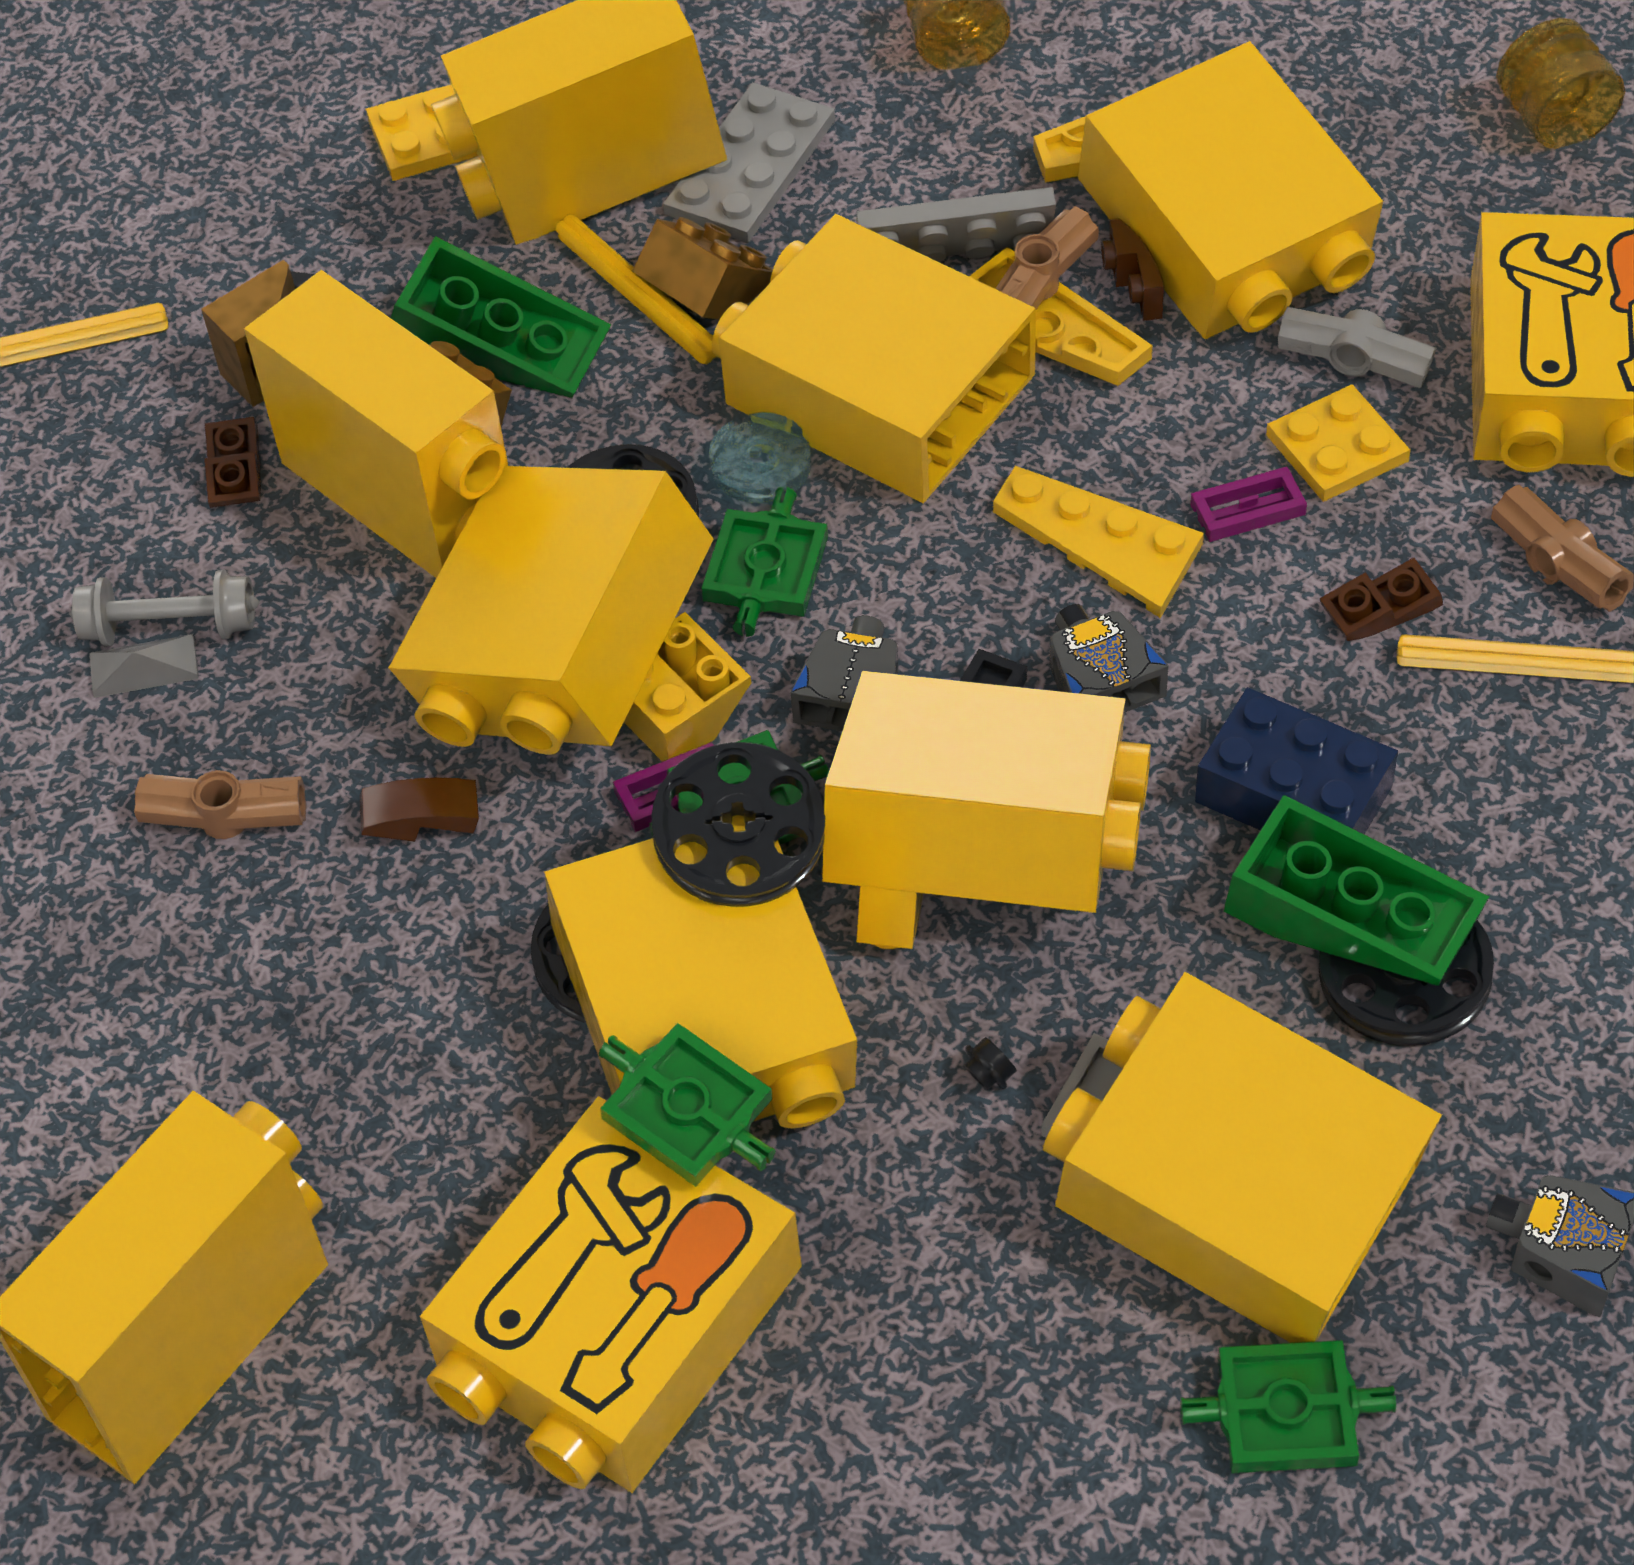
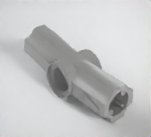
[1278,307,1437,388]

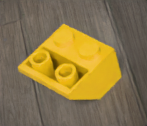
[624,612,751,762]

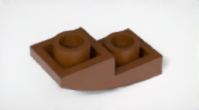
[1101,219,1164,321]
[204,417,261,508]
[1320,557,1443,641]
[360,777,479,842]

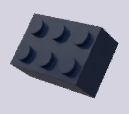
[1195,687,1398,835]

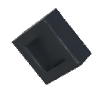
[960,649,1027,688]

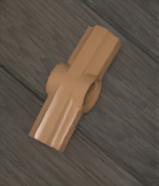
[996,206,1099,310]
[1491,484,1634,612]
[134,770,306,839]

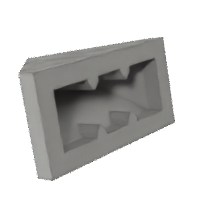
[89,634,199,698]

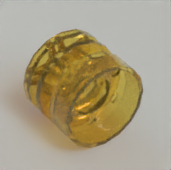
[903,0,1010,70]
[1496,18,1626,149]

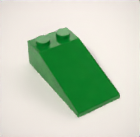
[391,236,612,398]
[1223,795,1489,986]

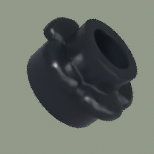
[964,1037,1017,1091]

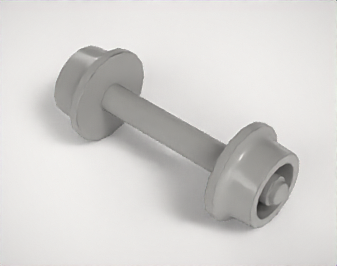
[69,569,260,647]

